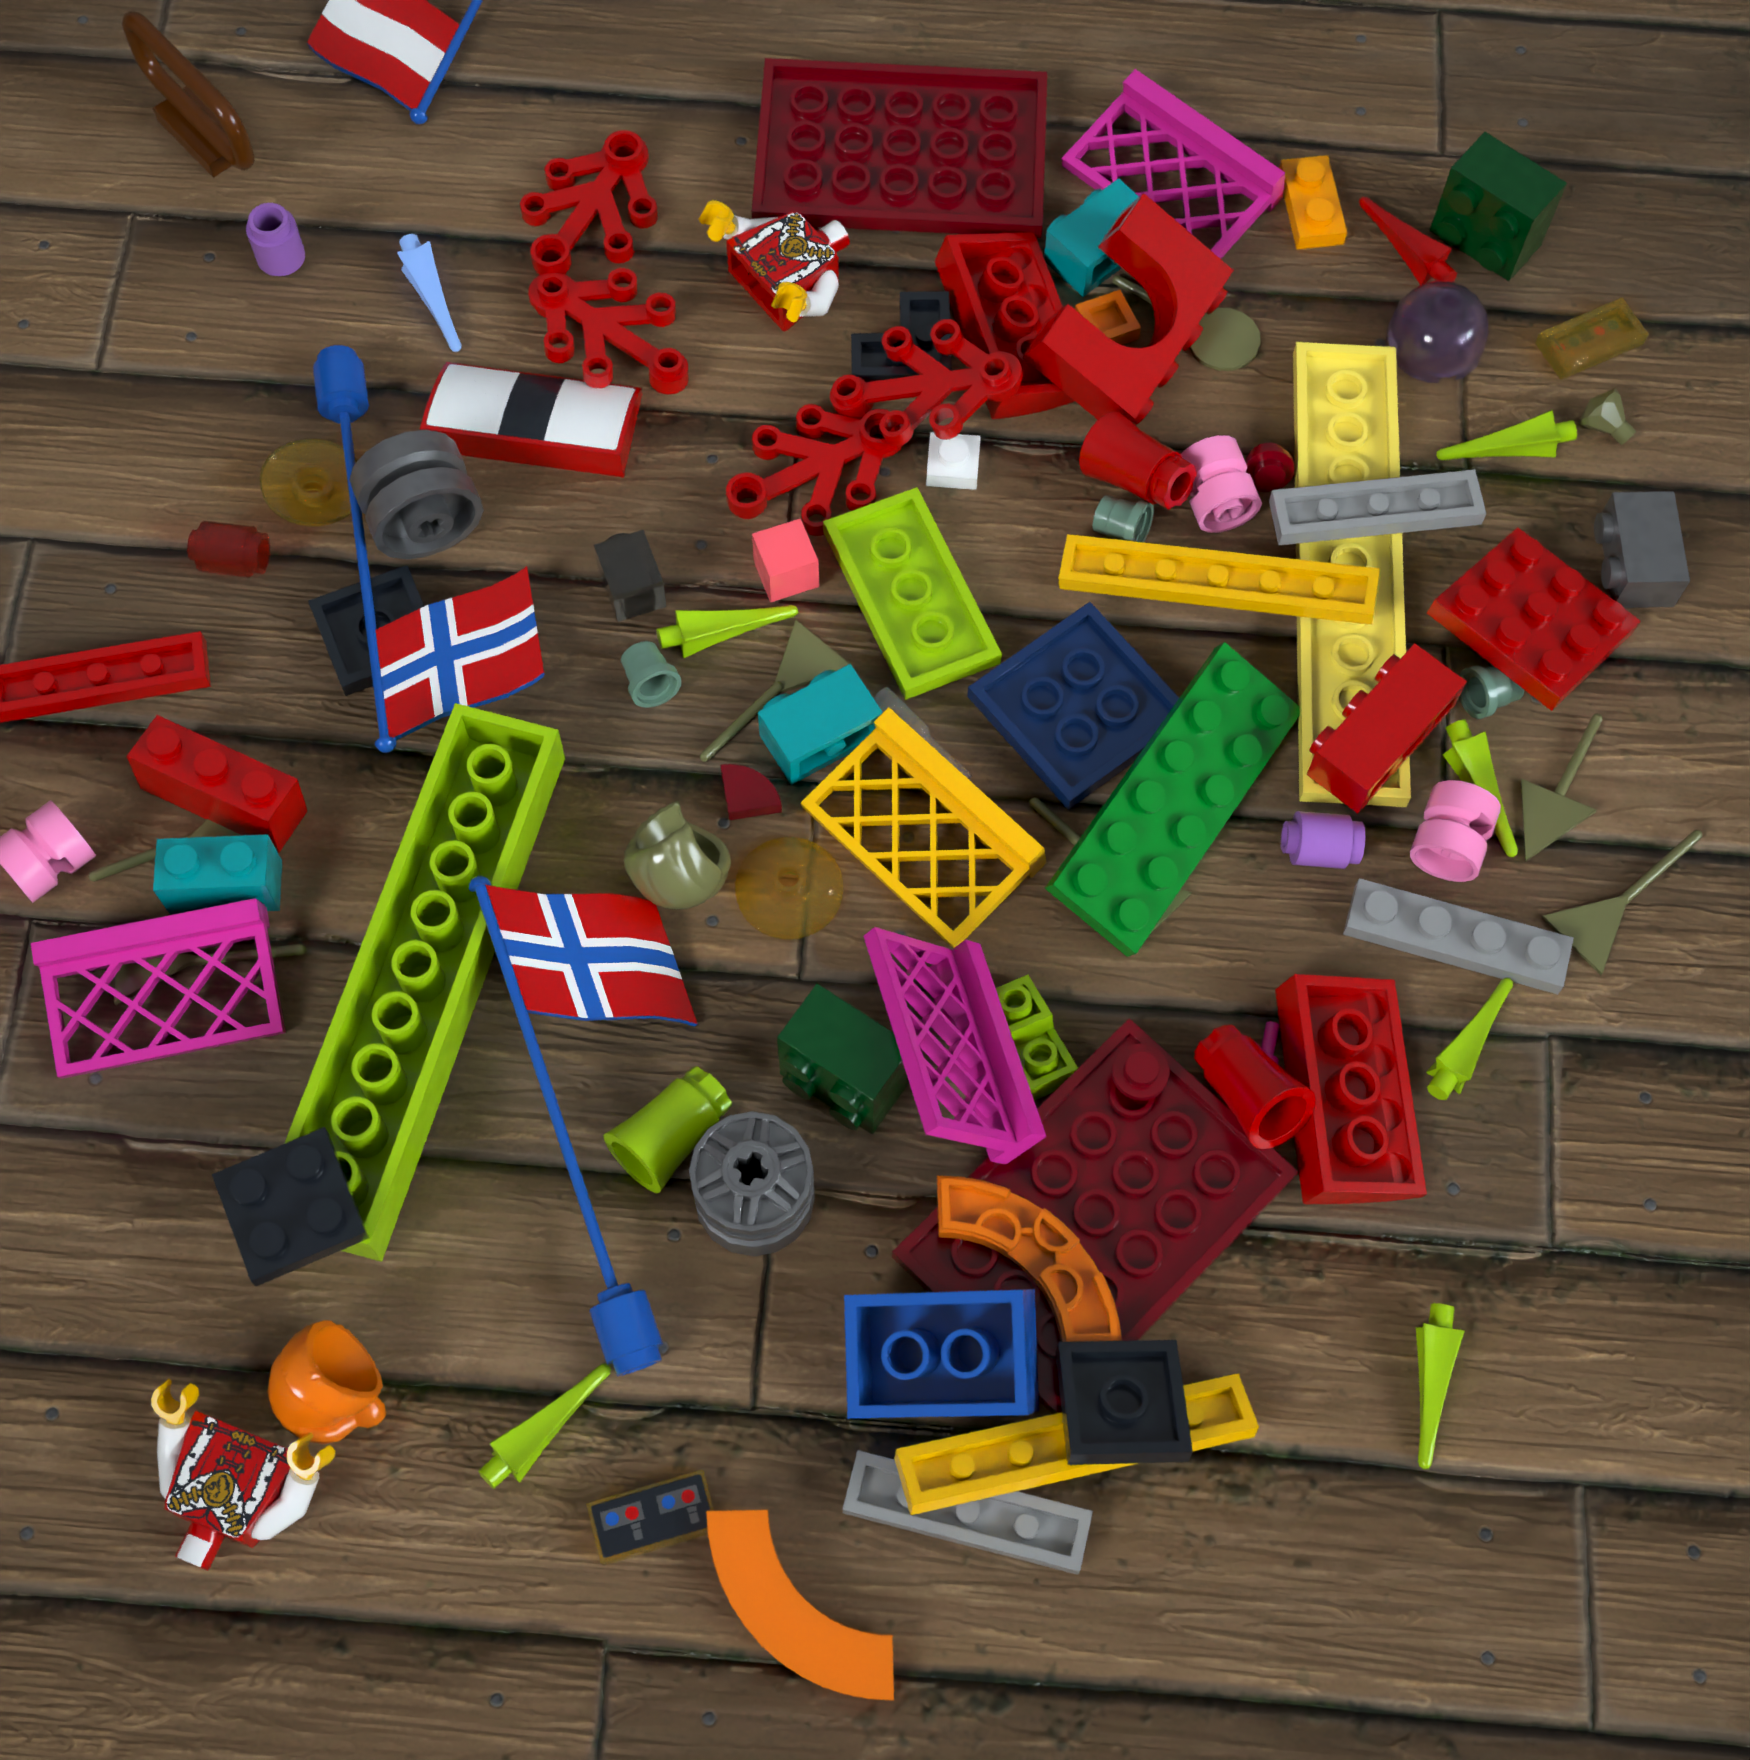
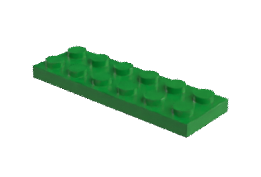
[1045,642,1300,957]

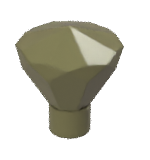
[1579,388,1636,445]

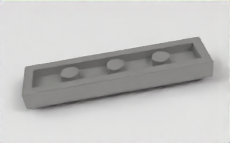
[1269,470,1486,546]
[1343,878,1574,995]
[842,1450,1093,1575]

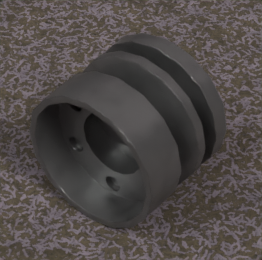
[689,1111,815,1257]

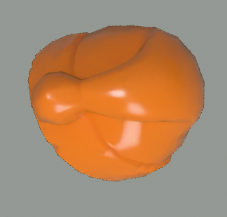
[267,1320,386,1444]

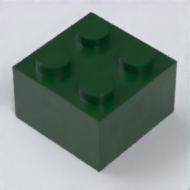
[1429,131,1567,282]
[777,983,909,1135]

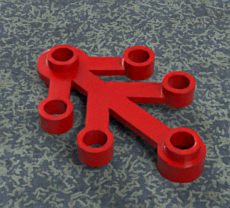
[520,130,658,275]
[528,268,689,395]
[830,319,1023,446]
[726,404,903,536]

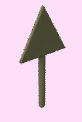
[1521,714,1603,862]

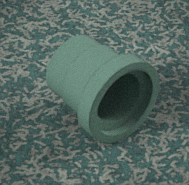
[1093,495,1154,542]
[621,641,682,708]
[1459,665,1525,719]

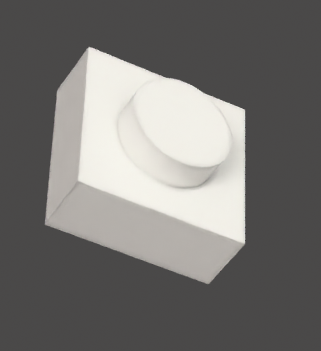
[926,432,980,490]

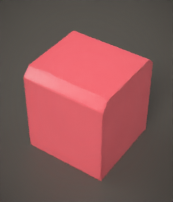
[752,518,819,602]

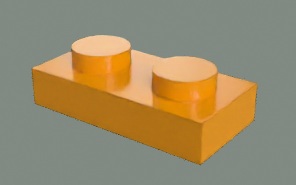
[1279,155,1347,250]

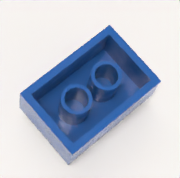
[844,1289,1039,1418]

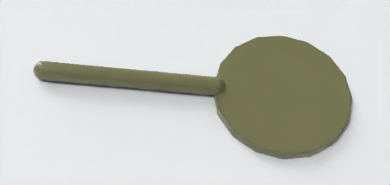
[1113,275,1261,371]

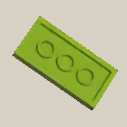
[823,487,1002,700]

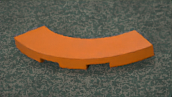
[937,1176,1122,1342]
[706,1509,894,1700]

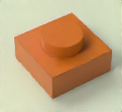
[1075,290,1141,345]

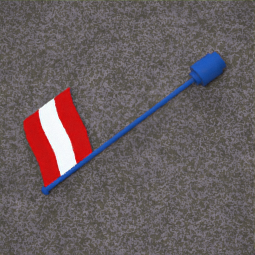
[307,0,483,125]

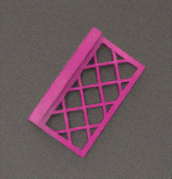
[1062,69,1285,259]
[30,898,286,1079]
[863,927,1046,1165]

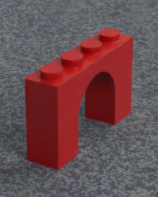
[1022,193,1234,425]

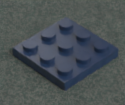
[967,602,1179,810]

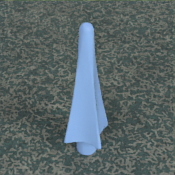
[397,234,461,352]

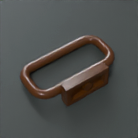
[122,11,255,178]

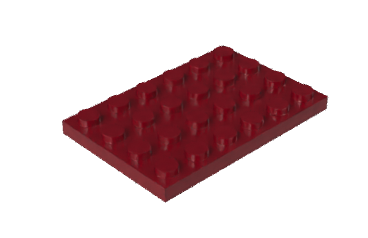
[751,58,1048,238]
[892,1018,1298,1414]

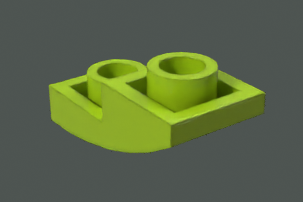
[996,975,1078,1101]

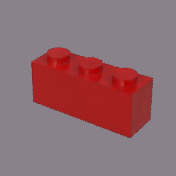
[1307,643,1467,814]
[126,715,308,853]

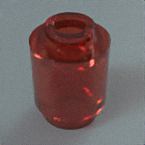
[187,520,270,578]

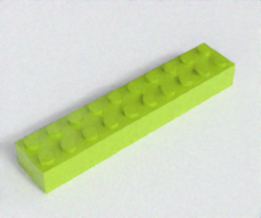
[284,703,565,1262]

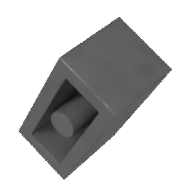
[1594,491,1690,608]

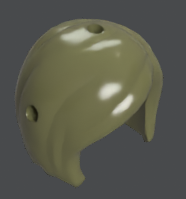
[624,800,731,910]

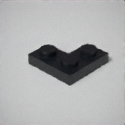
[851,291,952,382]

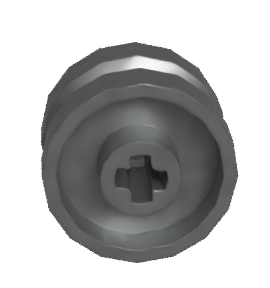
[349,430,484,560]

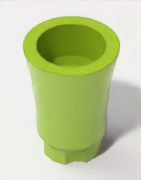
[603,1066,732,1193]

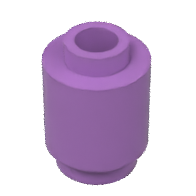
[246,203,305,276]
[1281,811,1365,869]

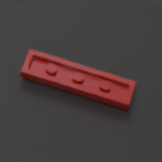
[0,631,211,723]

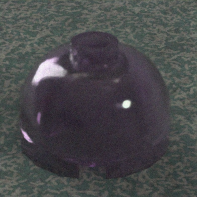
[1386,281,1489,383]

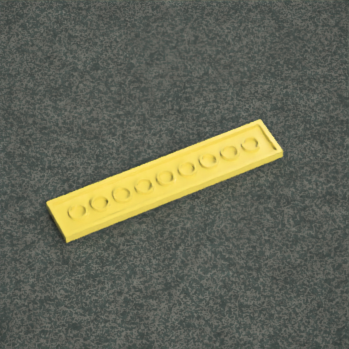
[1293,342,1411,807]

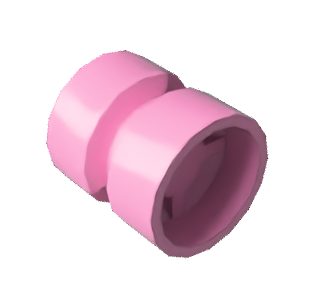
[1181,435,1262,533]
[1410,780,1501,882]
[0,800,96,903]

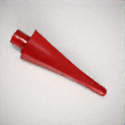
[1359,197,1457,288]

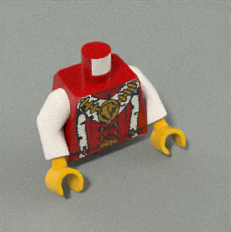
[698,200,850,332]
[151,1378,335,1571]

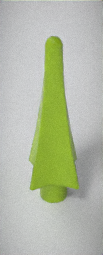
[1436,410,1577,460]
[656,605,798,659]
[1442,719,1518,857]
[1426,978,1513,1100]
[1416,1303,1465,1469]
[478,1363,611,1489]

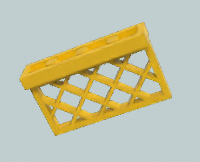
[801,707,1047,948]

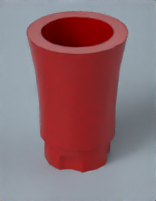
[1079,411,1197,510]
[1194,1024,1316,1149]

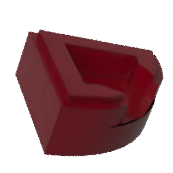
[720,764,782,820]

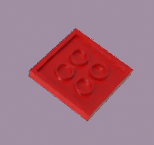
[1427,527,1641,711]

